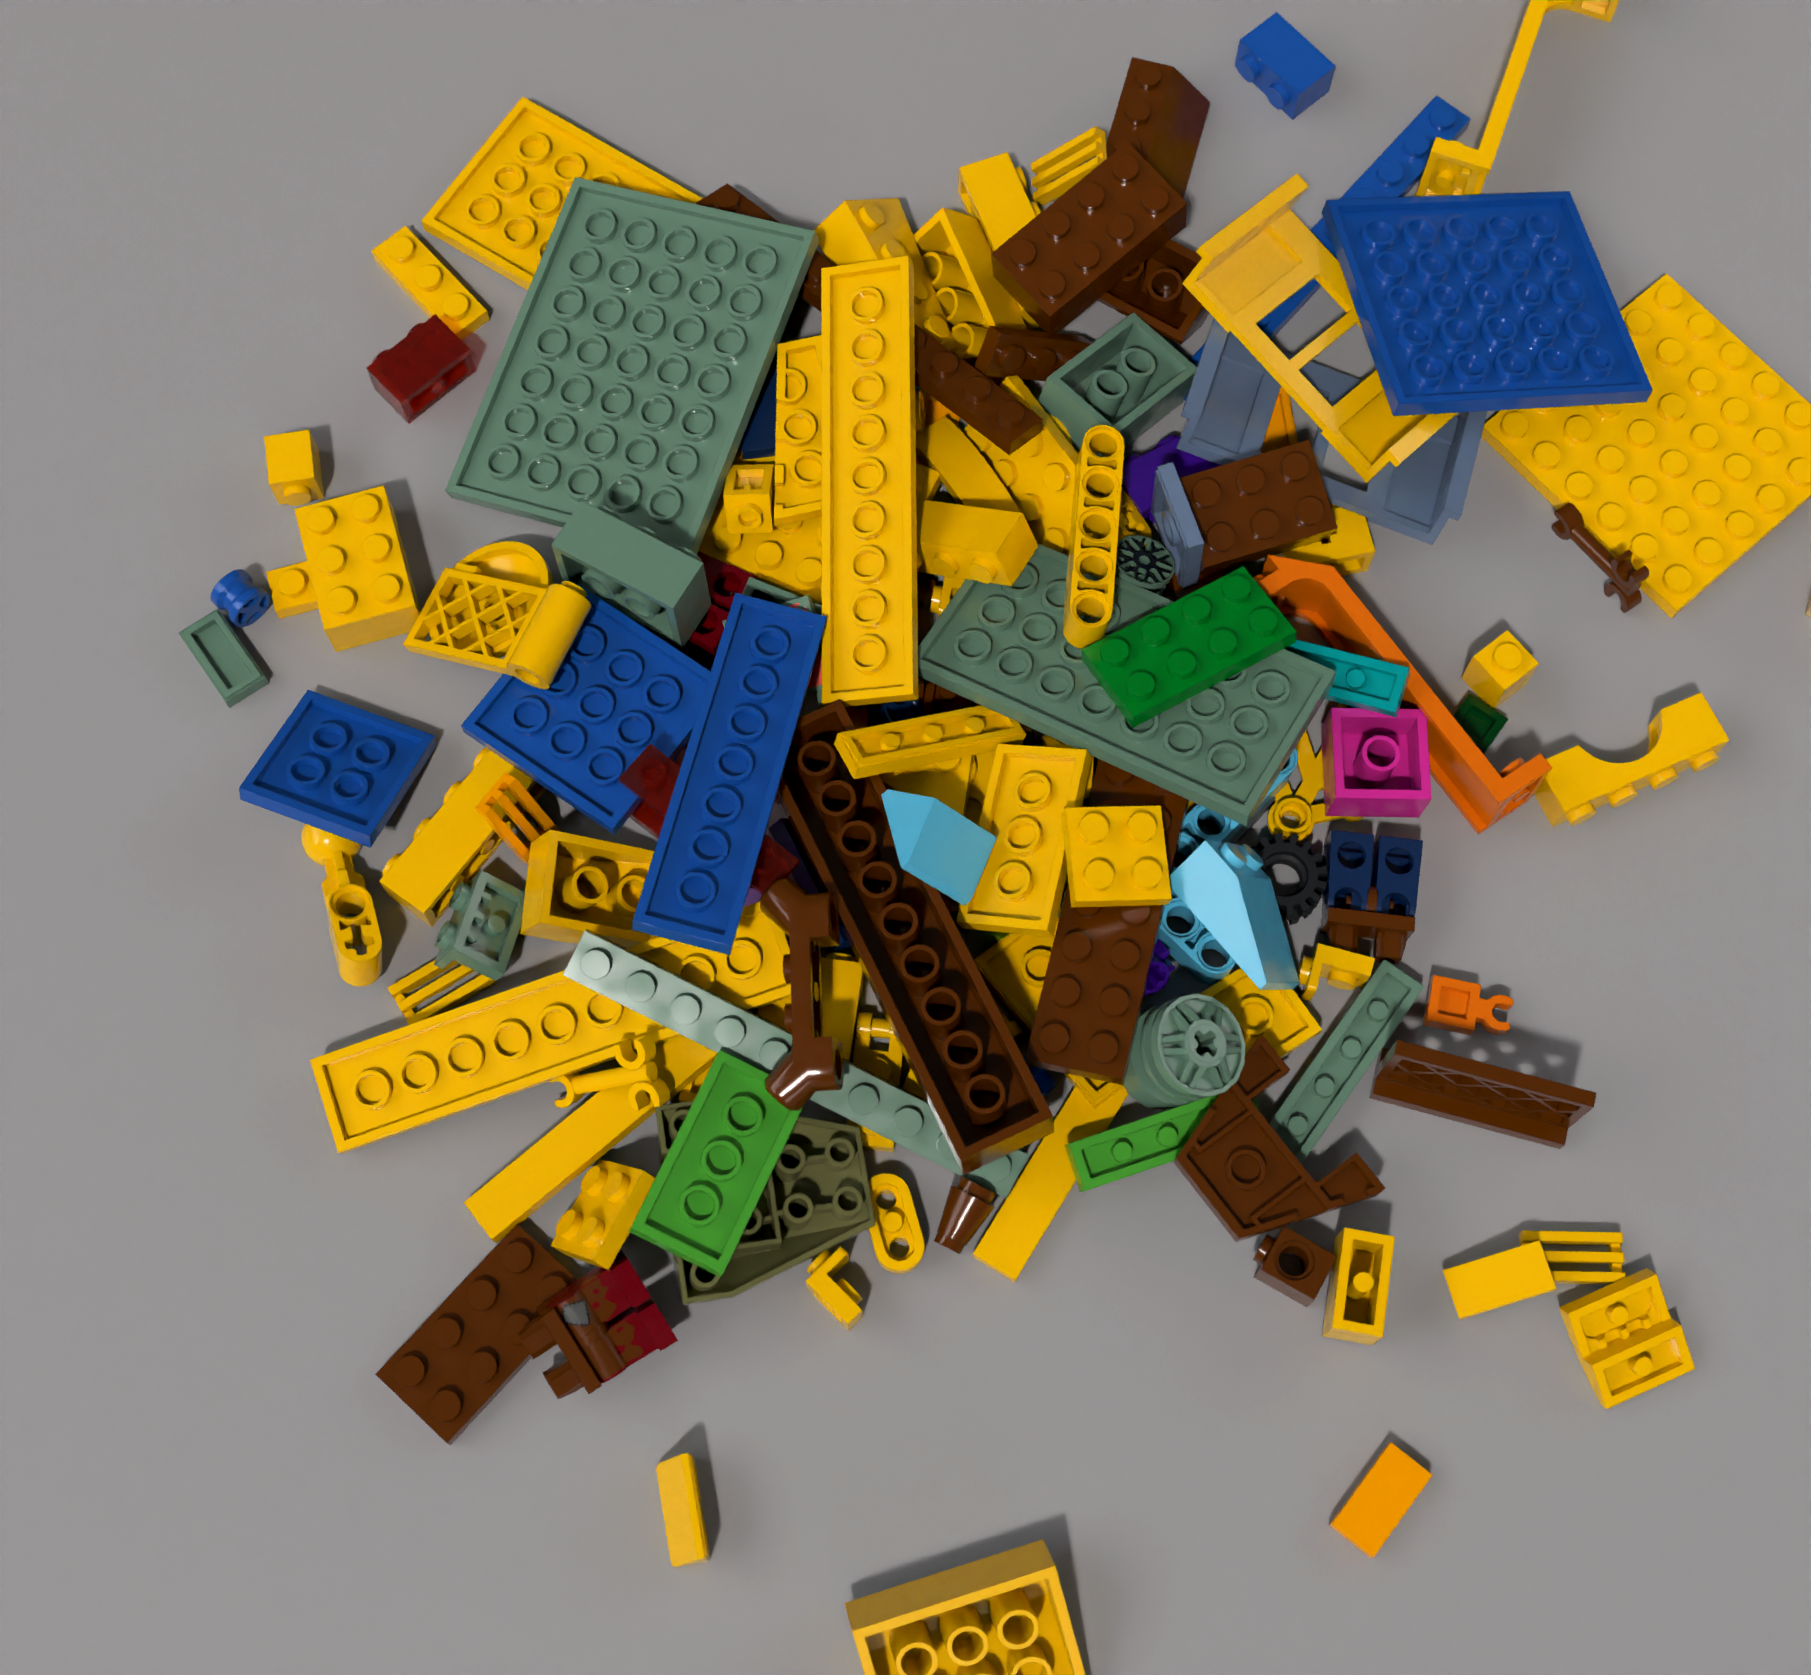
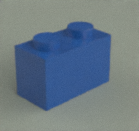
[1234,12,1336,120]

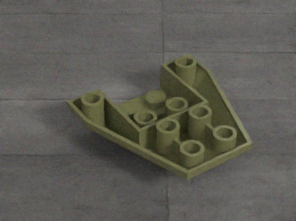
[655,1101,875,1305]

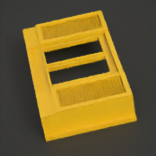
[1182,173,1457,483]

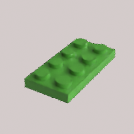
[628,1050,803,1277]

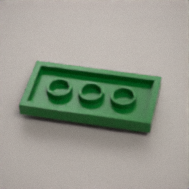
[1082,566,1297,728]

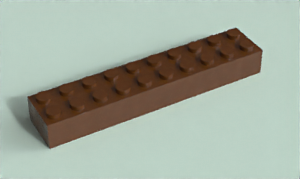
[777,699,1054,1175]

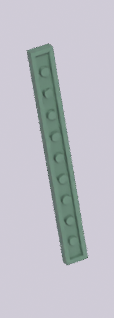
[563,929,1029,1198]

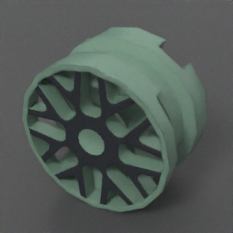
[1115,535,1175,596]

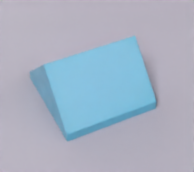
[881,789,997,905]

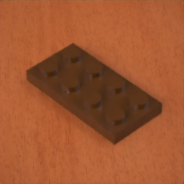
[375,1224,578,1445]

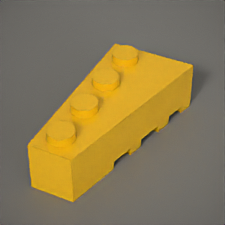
[813,198,957,352]

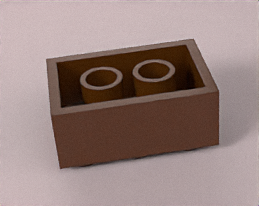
[1179,440,1338,577]

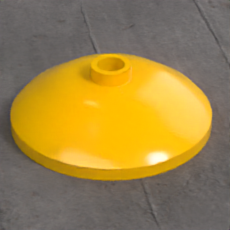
[429,541,553,658]

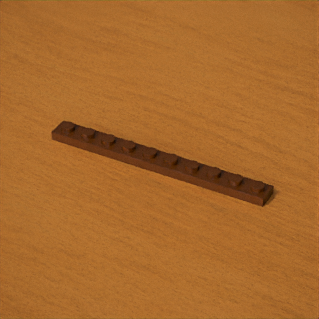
[695,183,1043,455]

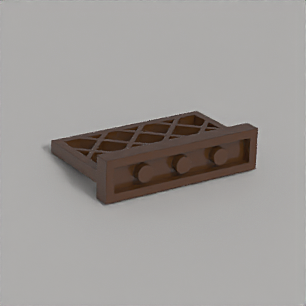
[1369,1040,1596,1149]

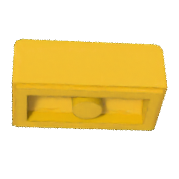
[656,1453,711,1567]

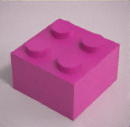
[1321,708,1432,818]

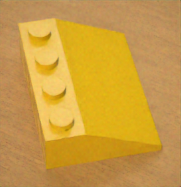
[845,1539,1086,1675]

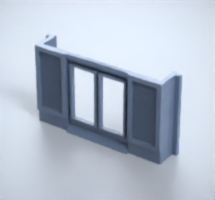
[1176,319,1487,545]

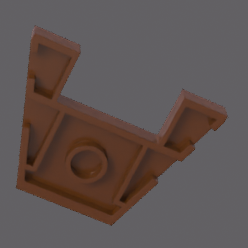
[1174,1035,1385,1242]

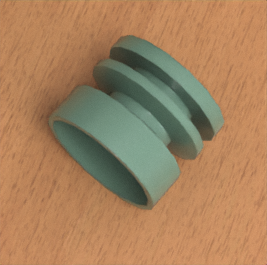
[1123,993,1246,1110]

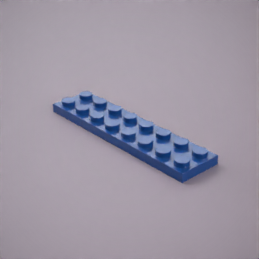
[632,593,827,955]

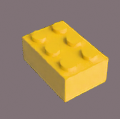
[294,485,421,652]

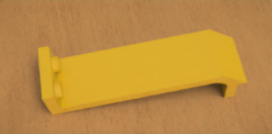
[1415,0,1620,197]

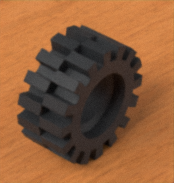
[1251,833,1328,925]

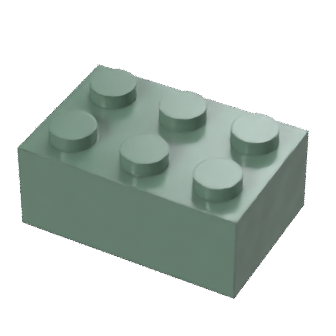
[1038,312,1197,457]
[551,500,712,649]

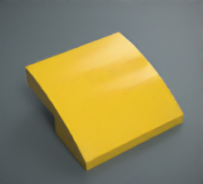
[1559,1268,1695,1409]

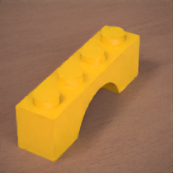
[1534,692,1729,827]

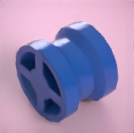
[211,569,271,628]

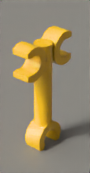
[548,1035,670,1111]

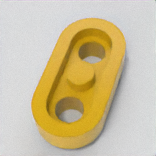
[868,1173,925,1274]

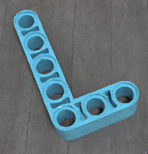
[1157,748,1298,985]

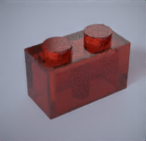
[366,314,477,424]

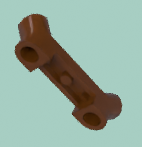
[760,878,844,1111]

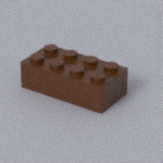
[991,141,1187,333]

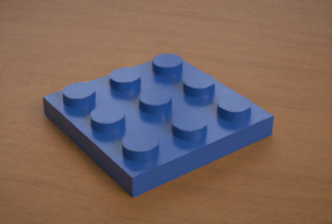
[239,690,435,848]

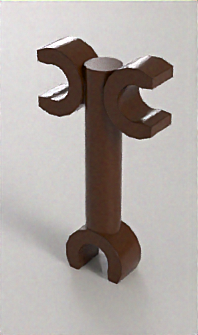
[1551,503,1649,613]

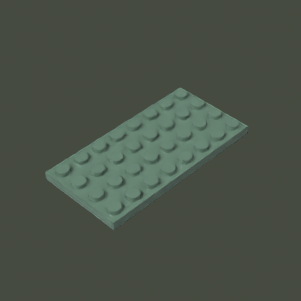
[918,543,1336,826]

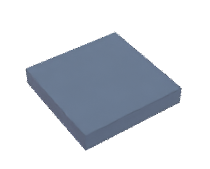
[1151,462,1204,588]

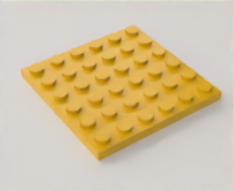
[1481,273,1811,619]

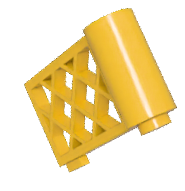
[403,562,591,689]

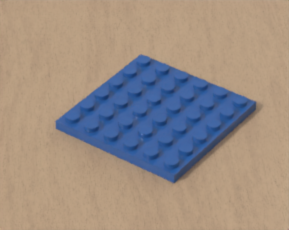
[1322,191,1653,416]

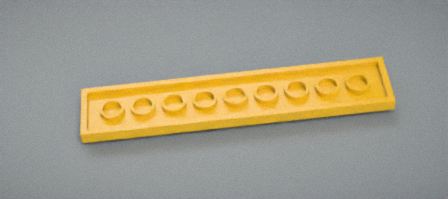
[821,255,919,707]
[310,902,791,1154]

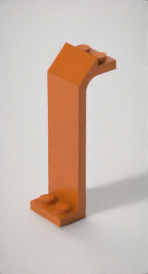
[1253,554,1552,835]

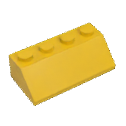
[913,207,1028,386]

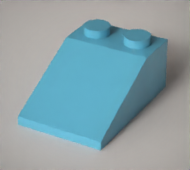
[1169,840,1300,990]

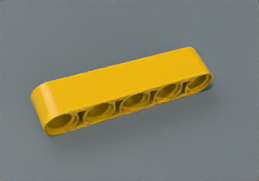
[1063,425,1125,649]

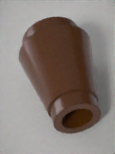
[934,1176,996,1254]

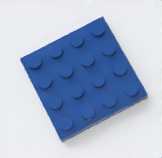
[461,584,711,835]

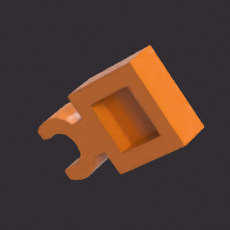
[1423,975,1514,1035]

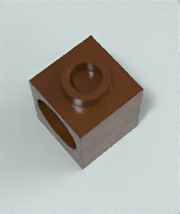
[1253,1226,1337,1307]

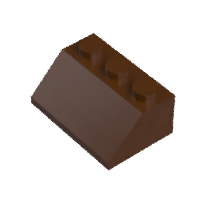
[1106,57,1210,199]
[1097,240,1209,345]

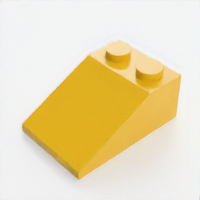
[520,829,654,947]

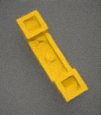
[916,416,1038,543]

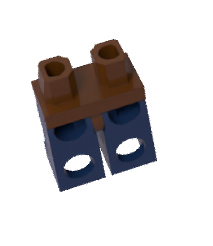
[1320,830,1423,965]

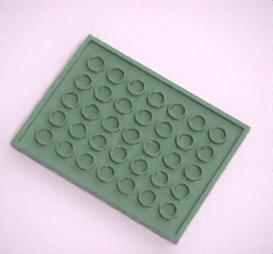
[445,177,819,554]

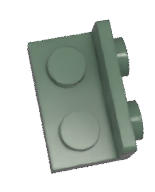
[434,870,525,981]

